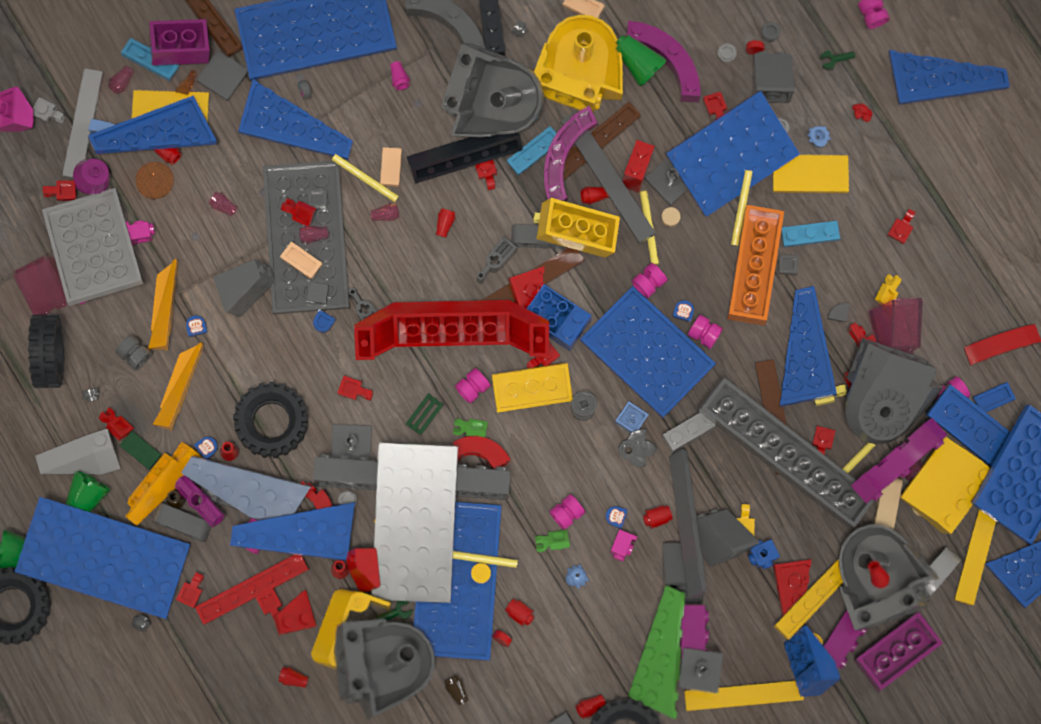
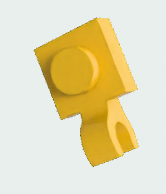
[875,274,901,310]
[736,504,755,536]

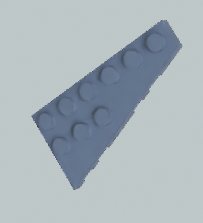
[181,456,311,521]

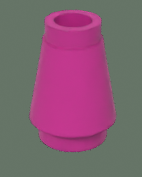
[390,61,410,91]

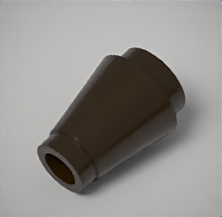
[166,490,185,509]
[444,675,468,706]

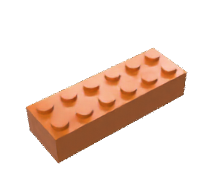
[727,205,784,326]

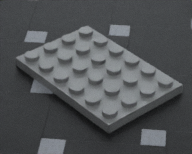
[42,188,143,306]

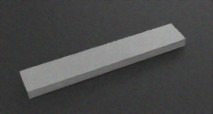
[62,69,104,179]

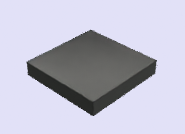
[196,50,248,101]

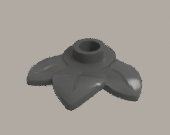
[618,429,657,467]

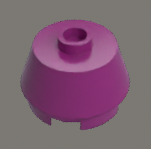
[73,158,110,195]

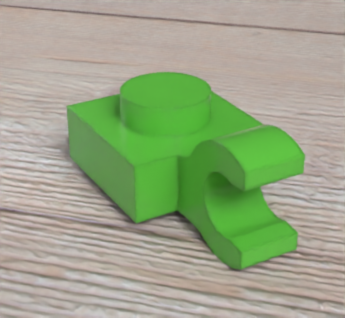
[453,419,488,438]
[535,530,570,552]

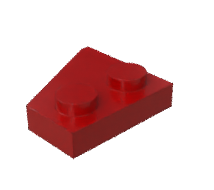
[274,590,316,635]

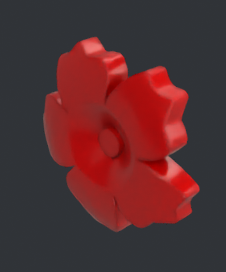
[852,103,873,123]

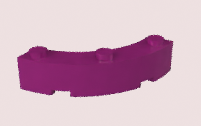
[626,21,701,103]
[544,106,597,201]
[851,418,948,504]

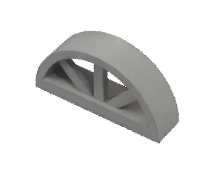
[908,547,961,617]

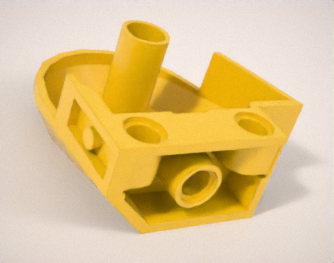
[534,15,623,114]

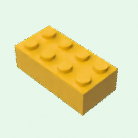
[536,198,620,258]

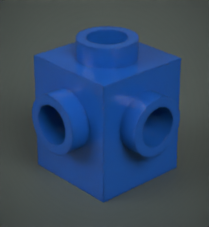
[748,539,780,570]

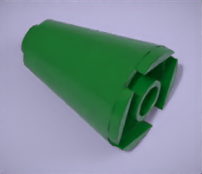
[615,35,667,86]
[65,471,110,513]
[0,529,26,569]

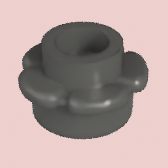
[512,20,528,38]
[82,387,101,402]
[131,615,150,632]

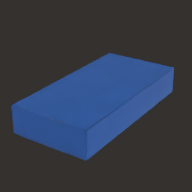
[972,382,1016,413]

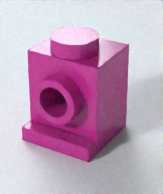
[125,220,155,245]
[610,529,637,562]

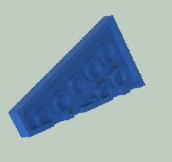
[888,50,1010,105]
[238,79,353,160]
[88,96,217,154]
[780,286,837,407]
[230,502,355,561]
[985,541,1041,608]

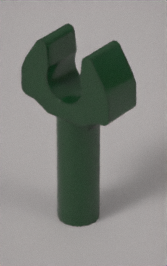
[819,50,855,70]
[376,601,413,620]

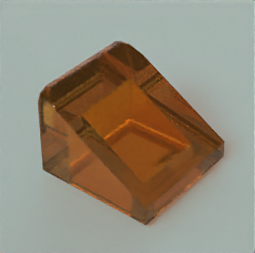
[175,70,195,95]

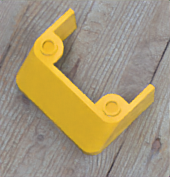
[311,589,391,670]

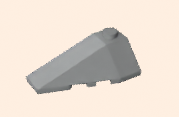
[35,429,121,475]

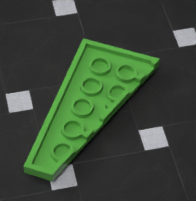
[628,586,685,718]

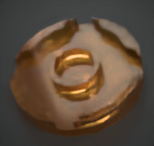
[135,162,174,200]

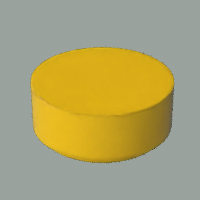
[471,563,491,584]

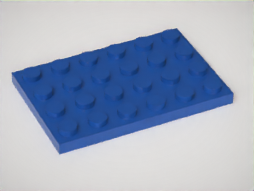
[665,91,800,217]
[580,286,716,418]
[971,405,1041,545]

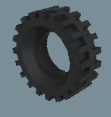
[28,314,64,388]
[233,382,308,459]
[0,567,51,645]
[591,699,660,724]

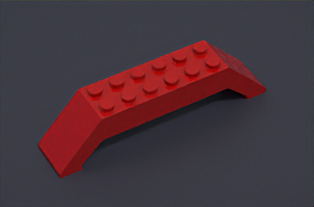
[354,300,549,360]

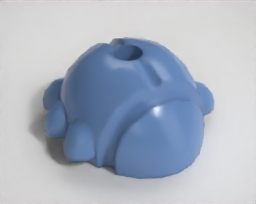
[808,126,831,147]
[566,564,589,589]

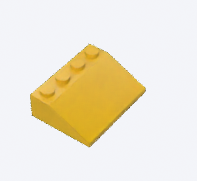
[900,437,991,534]

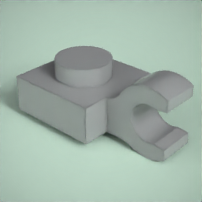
[33,97,66,124]

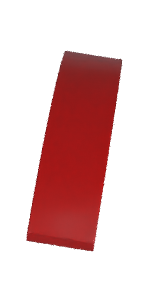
[964,324,1041,366]

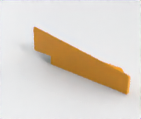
[148,259,178,351]
[153,343,204,431]
[126,442,204,525]

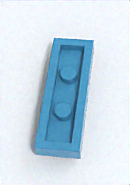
[121,38,180,82]
[506,126,557,176]
[781,221,840,248]

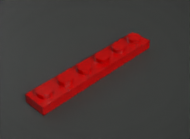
[195,555,309,625]

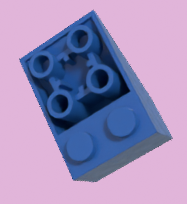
[527,284,592,351]
[784,626,841,696]

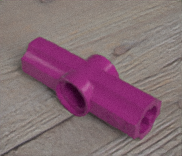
[174,475,225,527]

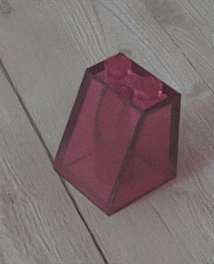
[12,255,67,315]
[869,298,923,354]

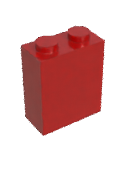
[622,140,655,193]

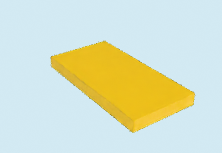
[132,90,209,123]
[773,155,849,193]
[491,362,573,413]

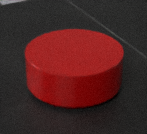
[746,40,765,55]
[492,630,512,647]

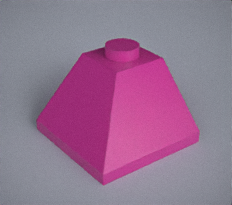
[0,87,34,132]

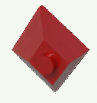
[346,548,380,594]

